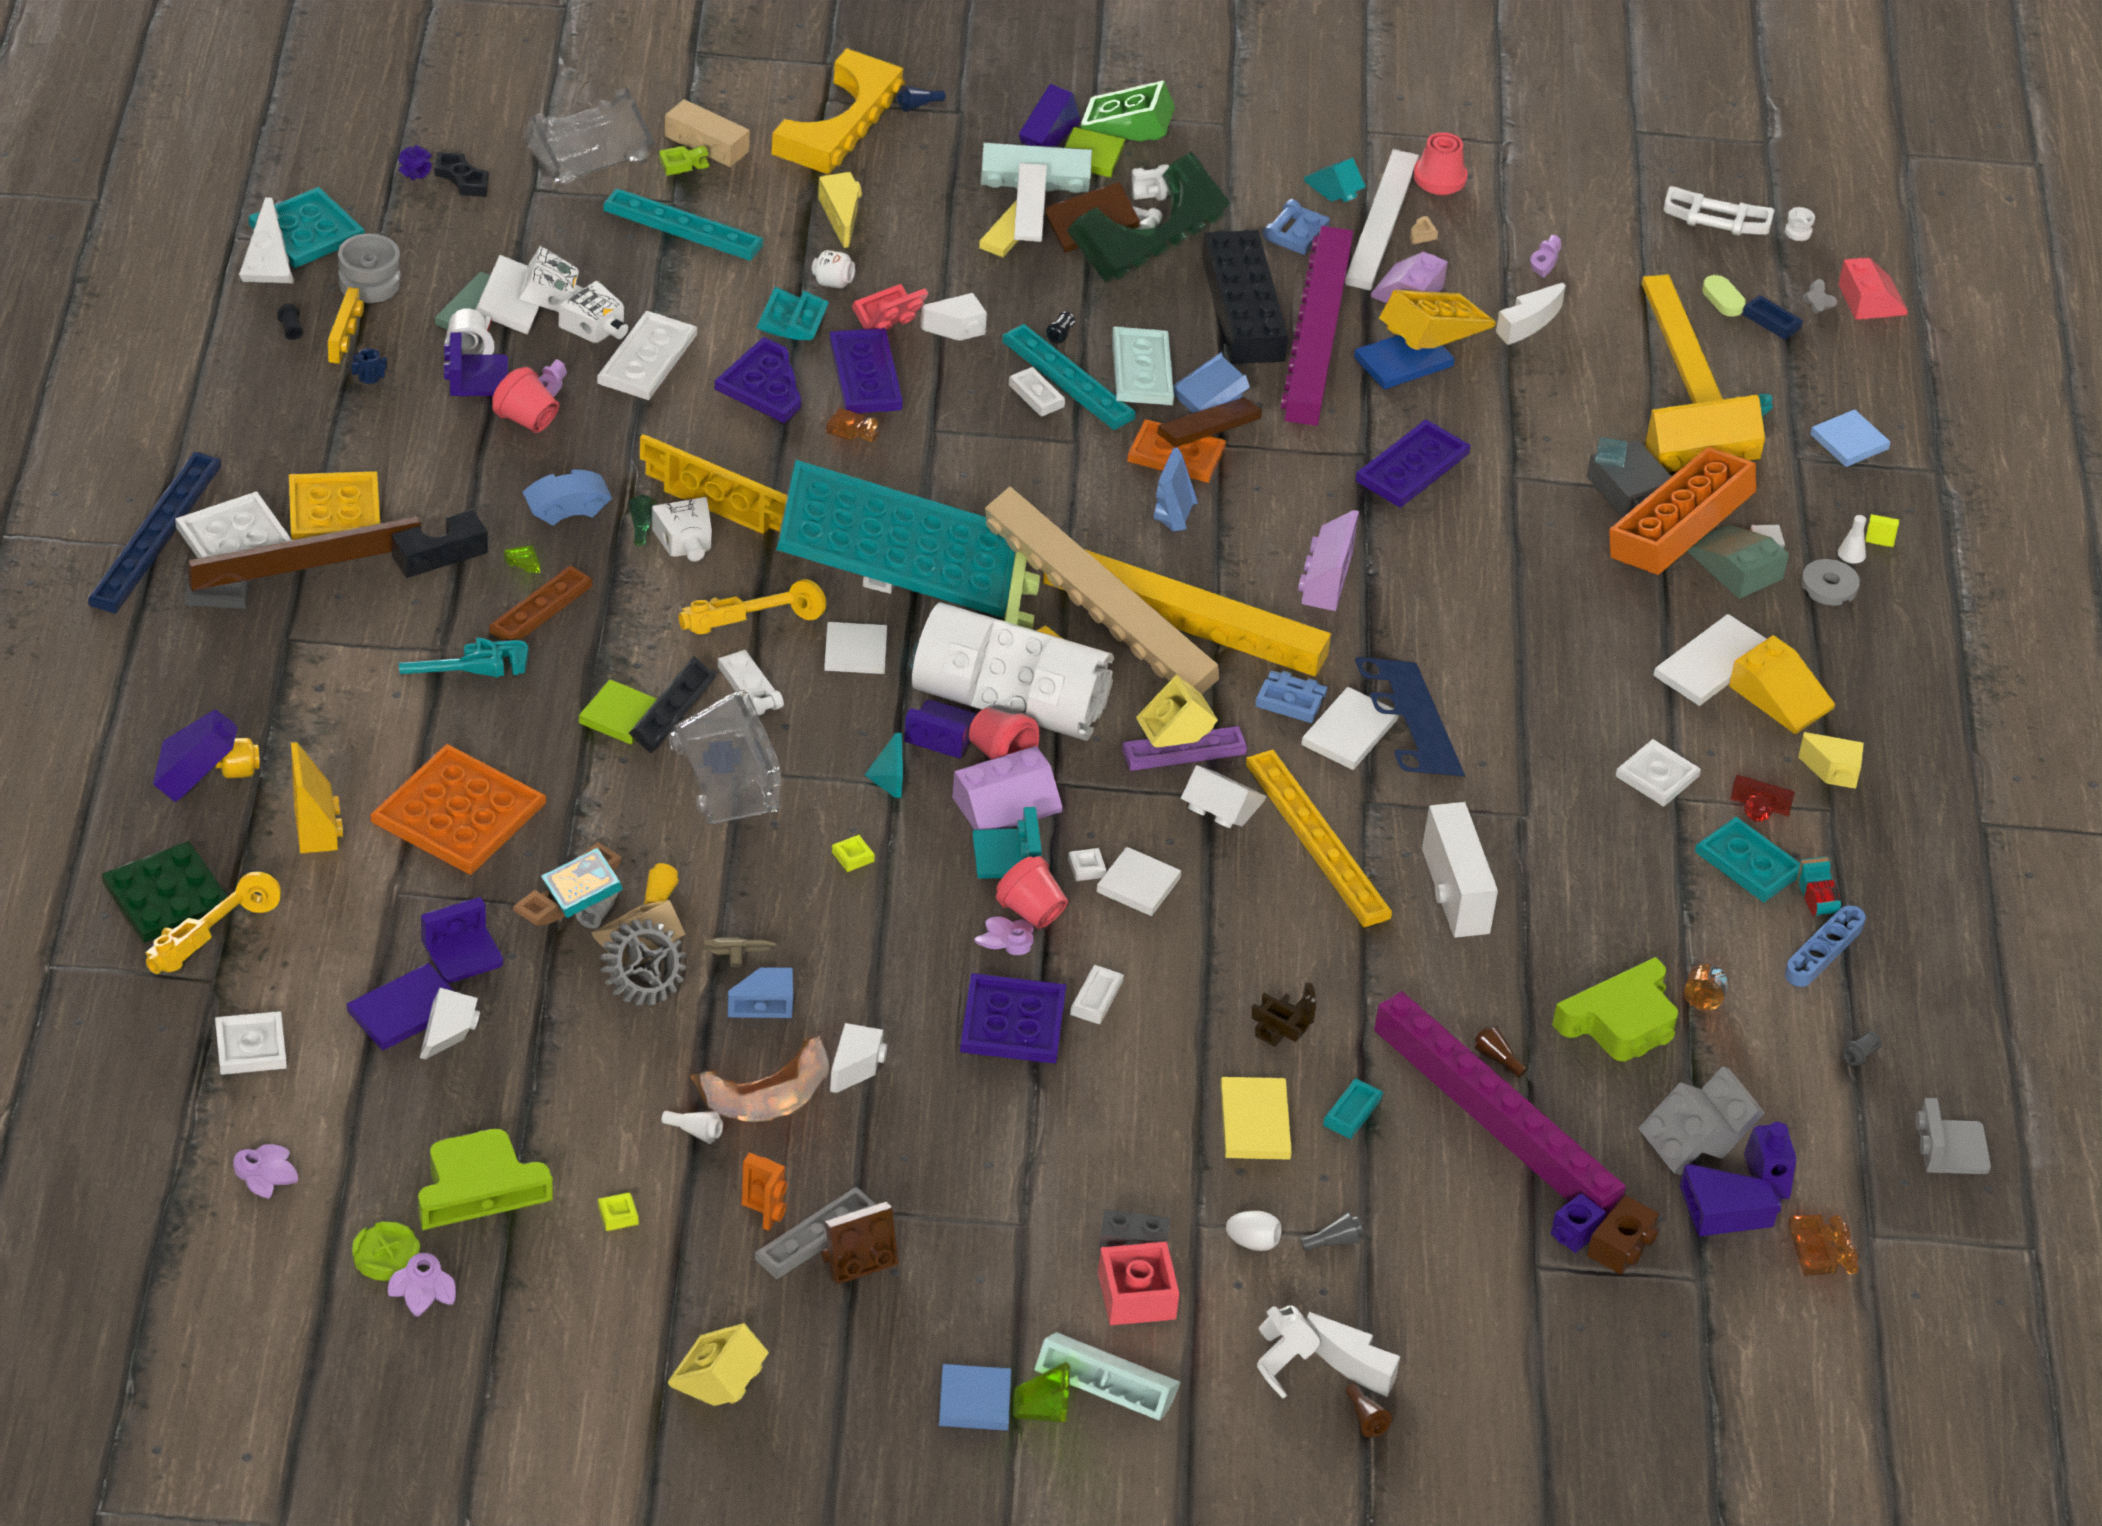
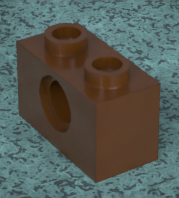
[1587,1195,1659,1275]

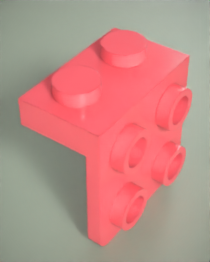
[851,284,928,331]

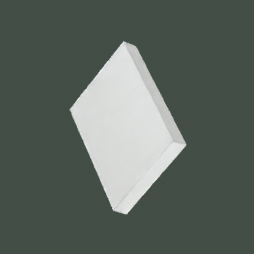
[476,255,539,334]
[1301,687,1399,770]

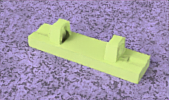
[1004,551,1040,629]

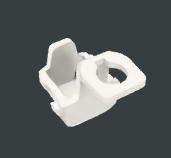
[1257,1305,1320,1399]

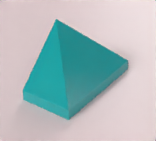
[864,733,903,798]

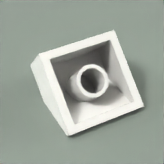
[1181,765,1266,828]

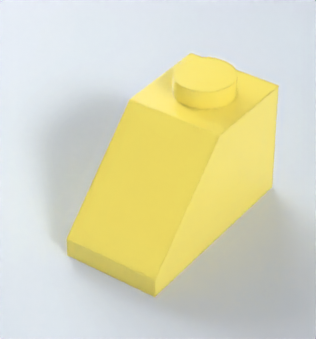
[1798,732,1864,789]

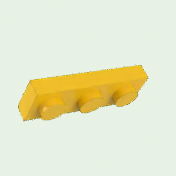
[328,287,364,364]

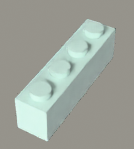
[981,143,1092,193]

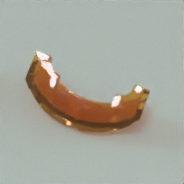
[690,1036,830,1122]

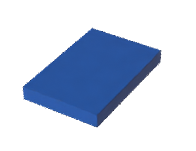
[1354,335,1455,390]

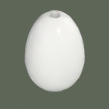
[1226,1211,1281,1251]

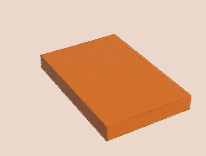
[1127,419,1226,483]

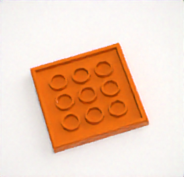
[370,744,546,875]

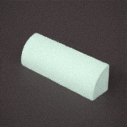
[1034,1332,1181,1420]

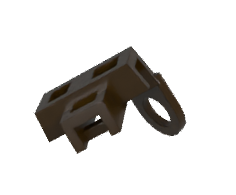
[1251,982,1316,1047]

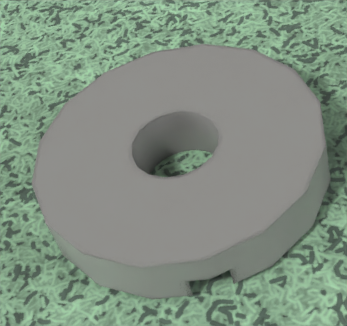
[1801,559,1860,606]

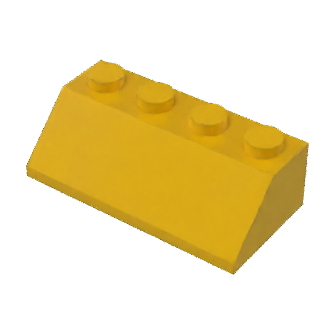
[1645,395,1765,473]

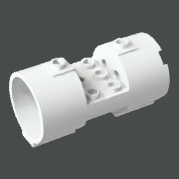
[912,602,1114,741]

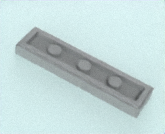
[755,1187,876,1280]

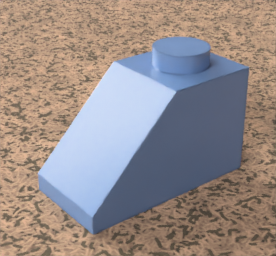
[728,967,793,1018]

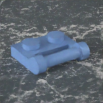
[1262,199,1330,255]

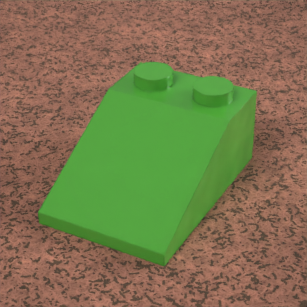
[1081,81,1175,141]

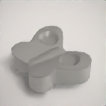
[1803,279,1837,314]

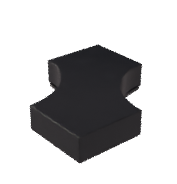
[434,152,489,197]

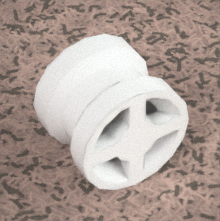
[1785,207,1815,241]

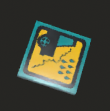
[541,848,623,918]

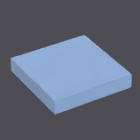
[1810,409,1890,467]

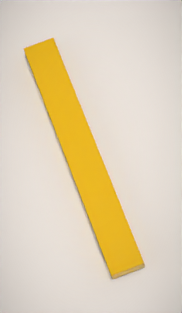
[1642,275,1723,404]
[1246,749,1392,928]

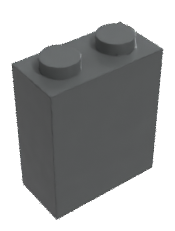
[1587,440,1672,517]

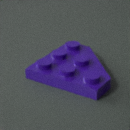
[714,337,801,423]

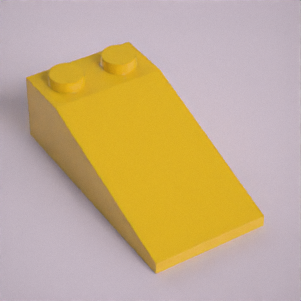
[1379,290,1497,350]

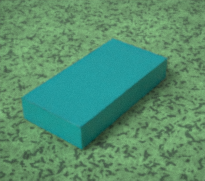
[1323,1078,1383,1139]

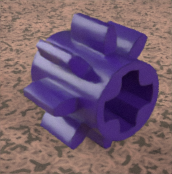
[398,145,432,181]

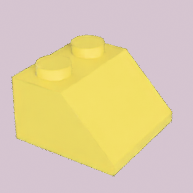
[1136,674,1218,748]
[667,1323,769,1406]

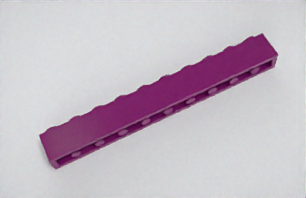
[1281,226,1354,426]
[1374,991,1626,1220]

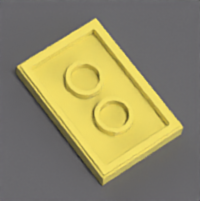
[1220,1077,1291,1160]

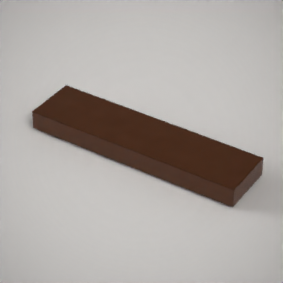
[1157,397,1262,447]

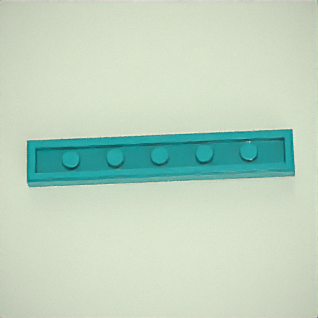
[604,188,763,261]
[1002,324,1136,430]

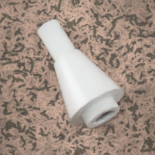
[1838,515,1866,564]
[662,1110,723,1144]

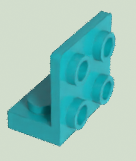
[972,807,1042,879]

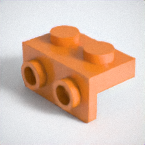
[741,1152,788,1231]

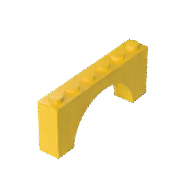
[772,48,905,175]

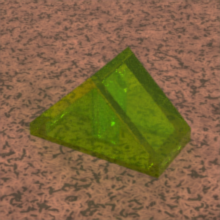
[1013,1362,1070,1422]

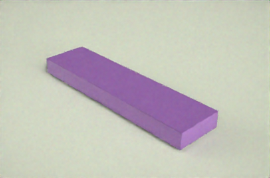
[1122,726,1247,771]

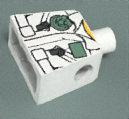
[519,246,584,312]

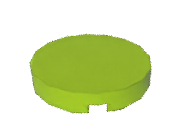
[352,1221,420,1281]

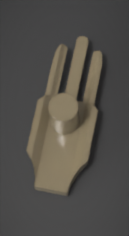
[704,938,777,967]

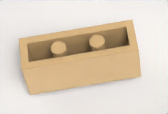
[665,99,750,167]

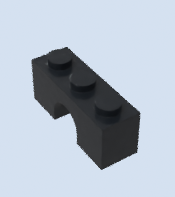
[391,509,488,578]

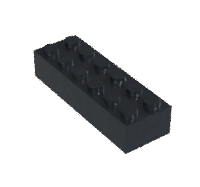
[1202,230,1288,364]

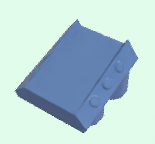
[1173,352,1250,414]
[1154,448,1198,532]

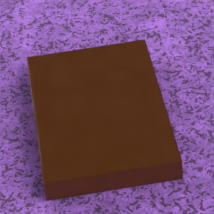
[1044,182,1140,253]

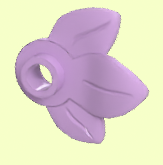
[974,917,1034,955]
[233,1144,298,1198]
[388,1253,456,1317]

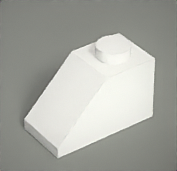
[921,293,987,341]
[419,988,480,1059]
[830,1023,888,1093]

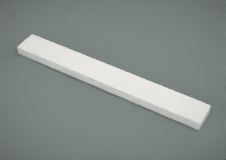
[1345,149,1419,290]

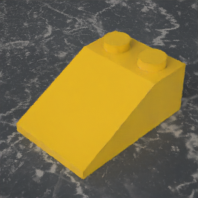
[1729,635,1835,735]
[291,742,343,854]

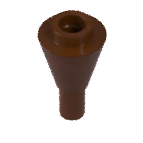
[1475,1026,1527,1078]
[1346,1384,1392,1437]

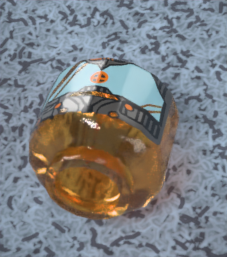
[1684,964,1728,1011]

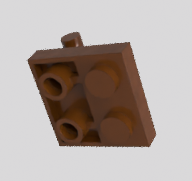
[821,1201,899,1284]

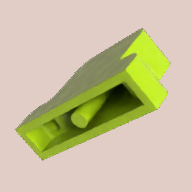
[1552,957,1678,1061]
[418,1129,553,1230]

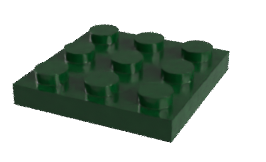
[102,841,228,943]

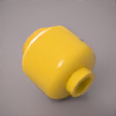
[215,738,260,779]

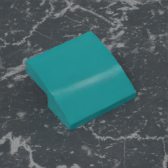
[756,287,829,340]

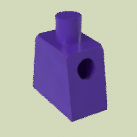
[1744,1122,1796,1199]

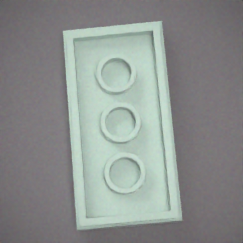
[1112,327,1174,405]

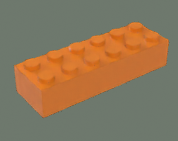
[1609,447,1756,575]

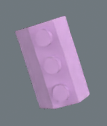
[1298,510,1359,611]
[952,746,1062,830]

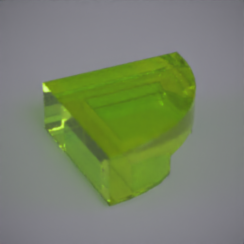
[504,545,540,573]

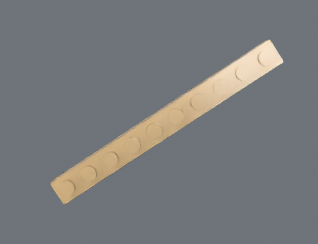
[985,486,1219,694]

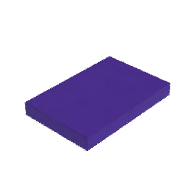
[347,963,455,1051]

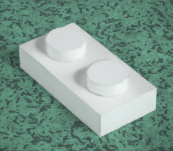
[1009,367,1065,417]

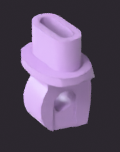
[1531,235,1562,278]
[538,359,567,397]

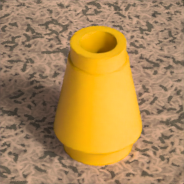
[644,863,679,904]

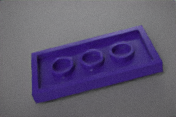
[829,328,903,414]
[1355,419,1471,508]

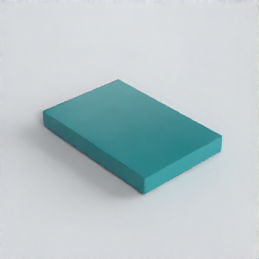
[1695,817,1800,903]

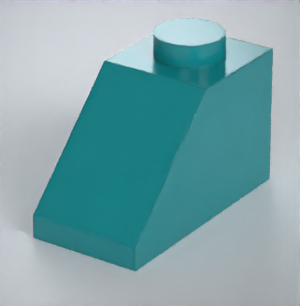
[1303,157,1366,203]

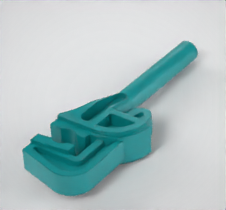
[399,638,529,678]

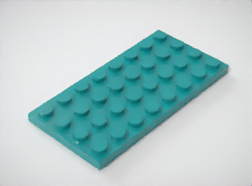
[776,460,1015,618]

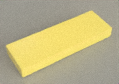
[979,200,1018,257]

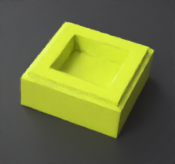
[1865,514,1899,547]
[832,835,875,872]
[598,1192,639,1231]

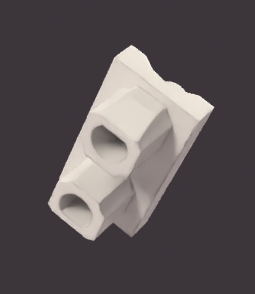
[1132,164,1181,201]

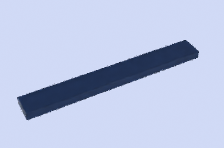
[88,452,221,614]

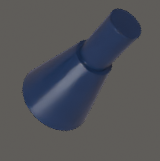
[896,85,945,112]

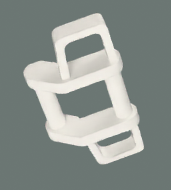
[1664,186,1774,236]

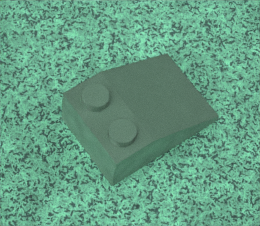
[1687,525,1789,599]

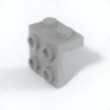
[1915,1098,1991,1174]

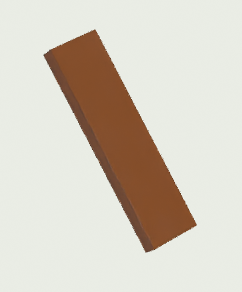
[489,565,592,641]

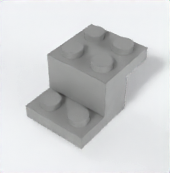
[1638,1066,1765,1175]

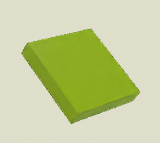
[1065,127,1125,177]
[579,679,657,745]

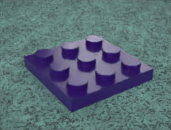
[960,973,1066,1064]

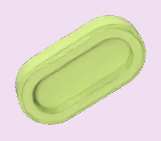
[1702,275,1745,317]

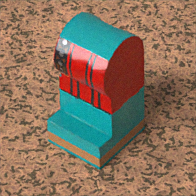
[1796,856,1841,916]

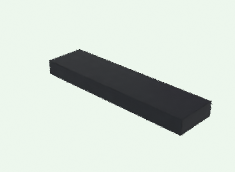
[629,656,716,753]

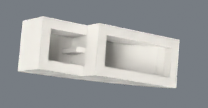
[1014,163,1047,242]
[1496,283,1566,345]
[1307,1312,1400,1397]

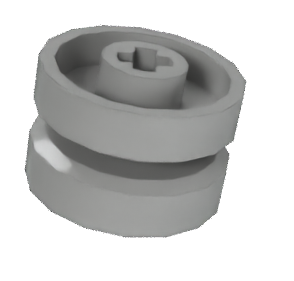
[338,233,401,303]

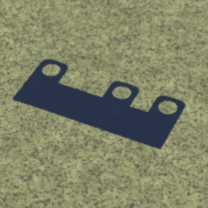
[1355,657,1465,776]

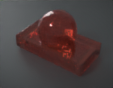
[1730,775,1795,822]

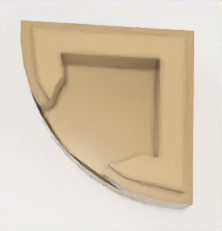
[1410,216,1438,244]

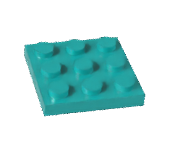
[248,187,365,268]

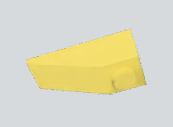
[818,172,862,248]

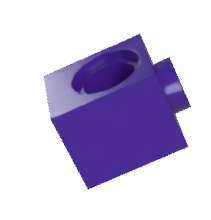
[1551,1193,1606,1253]

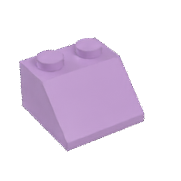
[1371,252,1448,303]

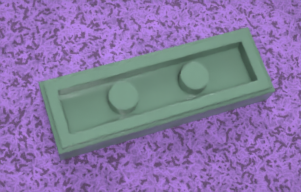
[435,271,491,330]

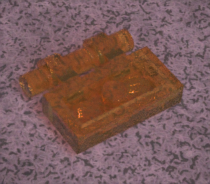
[1788,1214,1859,1276]

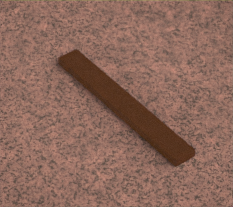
[188,517,421,591]

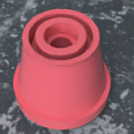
[1413,132,1468,195]
[492,367,559,433]
[969,707,1039,760]
[996,856,1069,929]

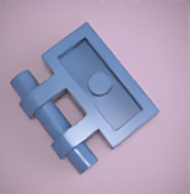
[1255,670,1328,723]

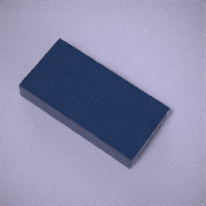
[1742,295,1803,340]

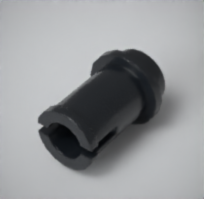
[277,304,303,340]
[1046,311,1075,343]

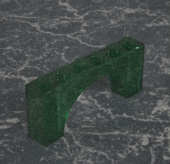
[1067,152,1230,283]

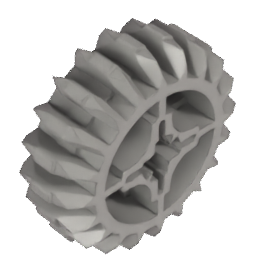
[600,919,687,1006]

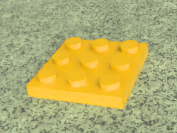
[289,471,380,540]

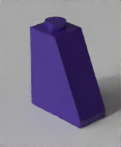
[1019,84,1081,148]
[153,709,238,802]
[1679,1165,1781,1236]

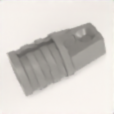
[575,892,619,929]

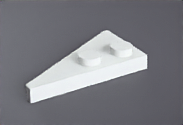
[239,198,294,283]

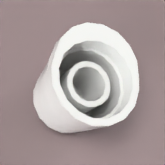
[445,309,494,355]

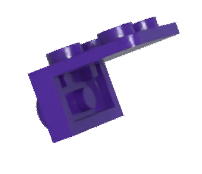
[444,332,508,396]
[904,700,977,759]
[421,897,503,983]

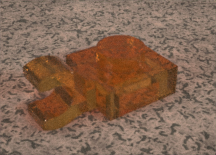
[826,408,879,442]

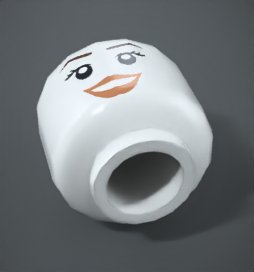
[812,250,855,289]

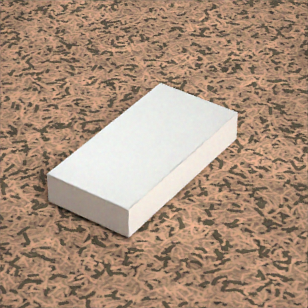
[1070,965,1124,1025]

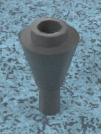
[1300,1212,1363,1251]

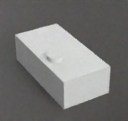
[1422,802,1498,938]

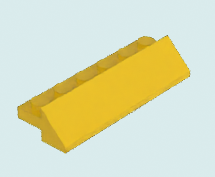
[640,434,787,534]

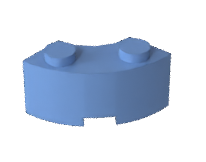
[523,470,612,526]

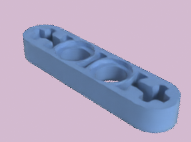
[1785,905,1866,987]

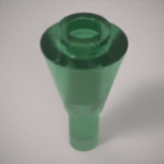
[628,495,658,546]

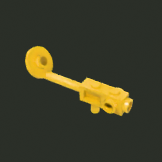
[678,579,826,634]
[146,872,281,974]

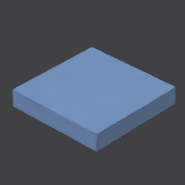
[939,1364,1011,1431]

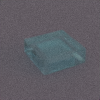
[1595,437,1628,468]

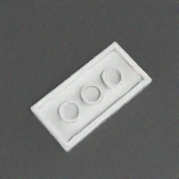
[597,311,697,400]
[1653,614,1766,706]

